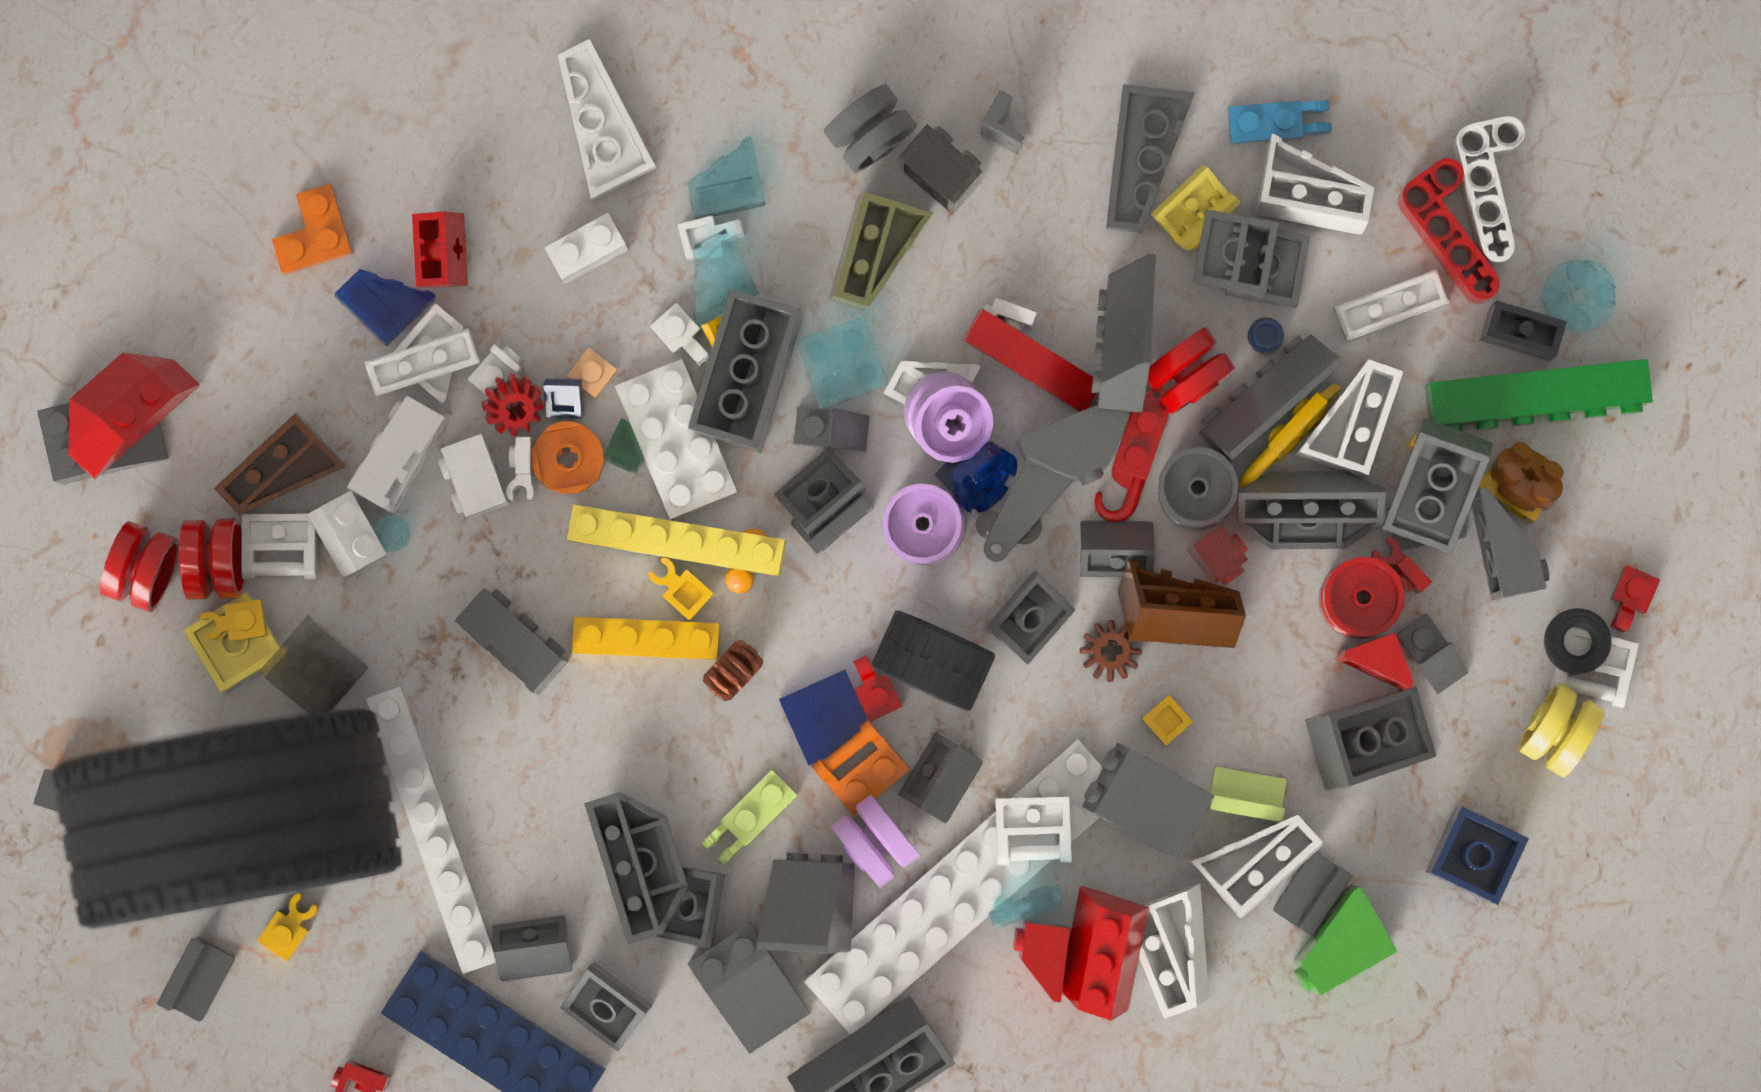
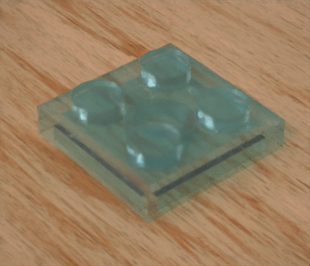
[796,316,888,410]

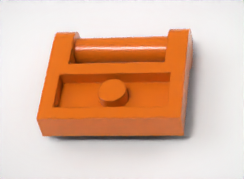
[812,719,910,816]

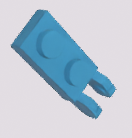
[1228,100,1332,144]

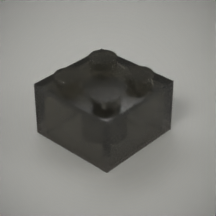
[898,124,983,215]
[261,614,369,714]

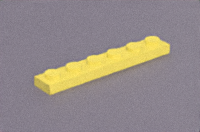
[567,504,787,577]

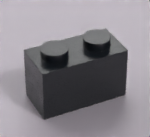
[1480,301,1567,361]

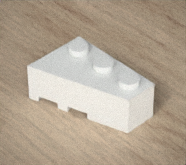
[1255,133,1374,235]
[1295,359,1403,478]
[347,396,449,514]
[1191,815,1323,919]
[1139,883,1209,1018]

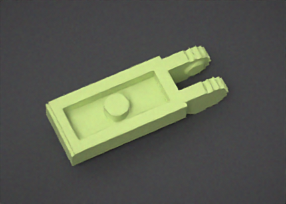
[701,770,798,865]

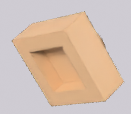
[567,347,618,399]

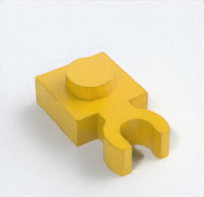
[648,557,714,621]
[200,599,268,641]
[257,893,319,962]

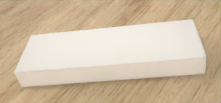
[1334,269,1449,342]
[364,328,480,396]

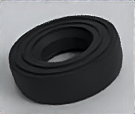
[1544,608,1611,674]

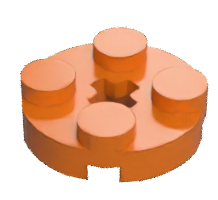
[531,421,605,495]

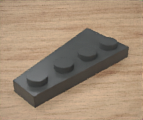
[1106,84,1195,233]

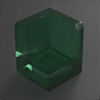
[603,418,645,475]

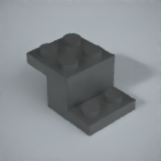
[1192,209,1310,308]

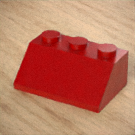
[1062,886,1149,1021]

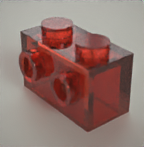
[1187,524,1248,586]

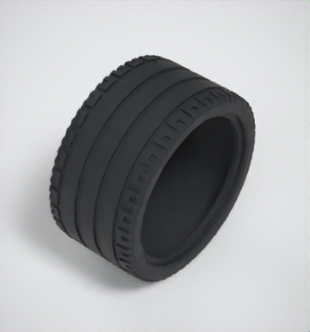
[53,708,402,929]

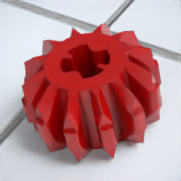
[481,373,544,437]

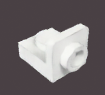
[984,298,1037,332]
[468,344,525,396]

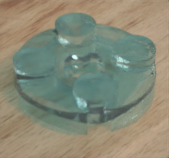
[1541,260,1616,333]

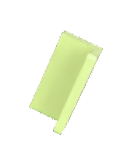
[1208,767,1287,822]

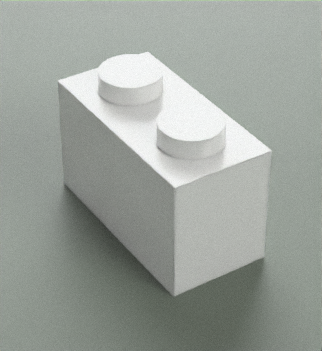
[544,213,628,285]
[438,434,510,519]
[307,491,387,578]

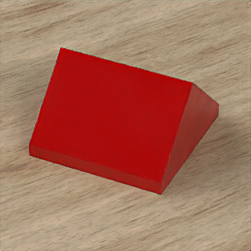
[1335,633,1414,690]

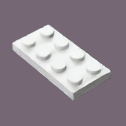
[615,359,737,520]

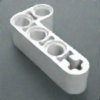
[1452,116,1525,267]

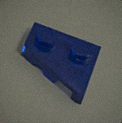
[334,269,436,347]

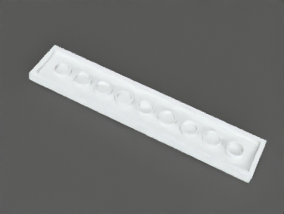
[804,739,1103,1035]

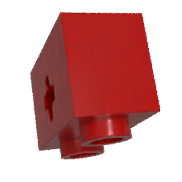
[412,211,468,288]

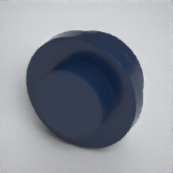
[1247,317,1284,354]

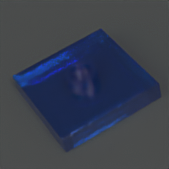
[779,670,868,766]

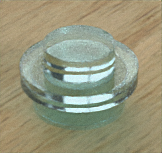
[374,515,411,552]

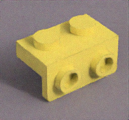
[1150,164,1241,251]

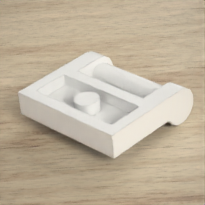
[242,514,318,580]
[1550,628,1639,708]
[995,796,1071,865]

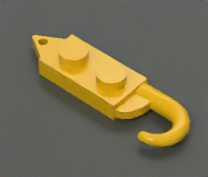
[1238,382,1342,489]

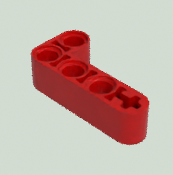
[1398,158,1500,304]

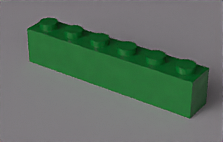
[1425,359,1653,431]

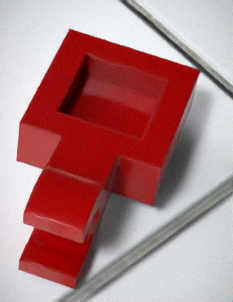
[1371,537,1432,594]
[1610,565,1660,633]
[853,655,903,722]

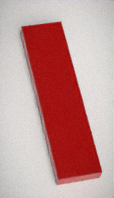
[962,309,1097,412]

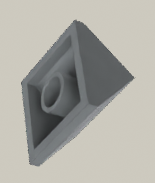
[774,448,866,537]
[985,571,1075,665]
[656,867,725,948]
[560,962,652,1052]

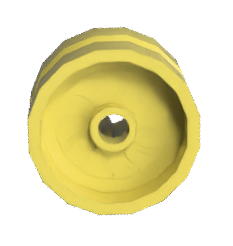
[1518,682,1605,777]

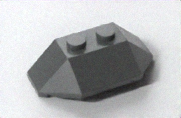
[1237,471,1386,549]
[584,792,688,944]

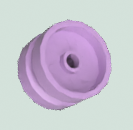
[903,371,994,463]
[882,483,966,565]
[831,794,921,888]

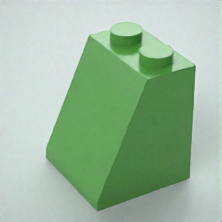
[1293,885,1398,996]

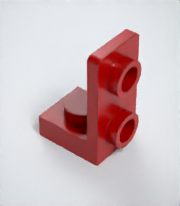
[331,1060,392,1092]

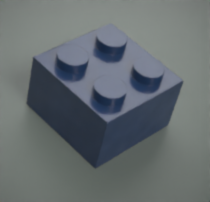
[1425,806,1529,905]

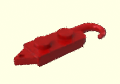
[1094,388,1169,522]

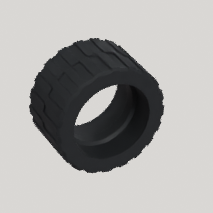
[871,610,996,711]

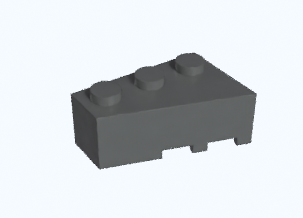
[454,588,568,694]

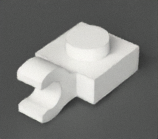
[677,216,745,261]
[649,302,709,367]
[506,437,535,501]

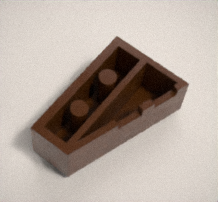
[214,412,347,515]
[1118,559,1246,648]

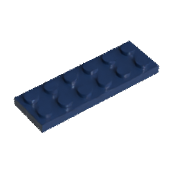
[381,951,606,1092]

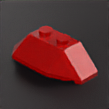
[68,352,200,480]

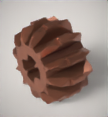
[1079,620,1142,682]
[703,640,763,701]

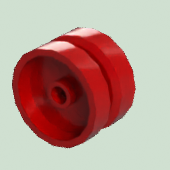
[1147,327,1236,415]
[179,518,244,600]
[100,521,179,613]
[1319,557,1405,639]

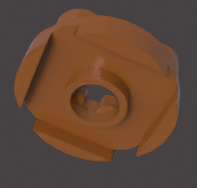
[1491,442,1564,512]

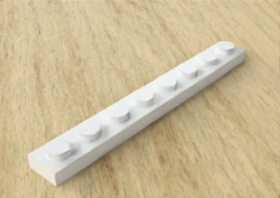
[366,686,496,974]

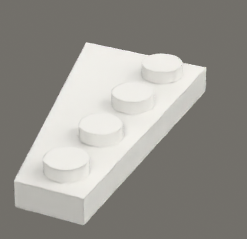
[557,39,656,201]

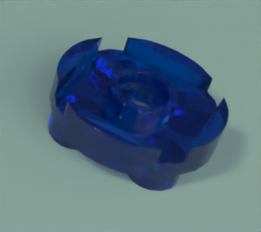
[952,441,1018,513]

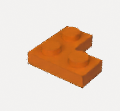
[272,184,353,275]

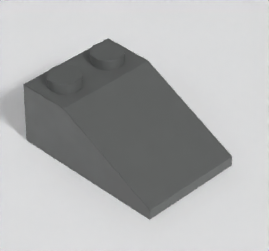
[37,403,168,485]
[1383,418,1493,554]
[1471,488,1550,601]
[1305,687,1436,790]
[687,921,811,1054]

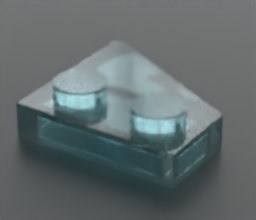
[687,137,766,220]
[693,229,759,327]
[989,884,1063,930]

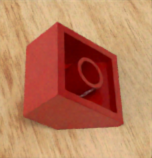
[1013,920,1070,1003]

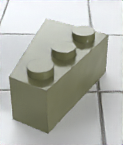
[828,191,933,310]

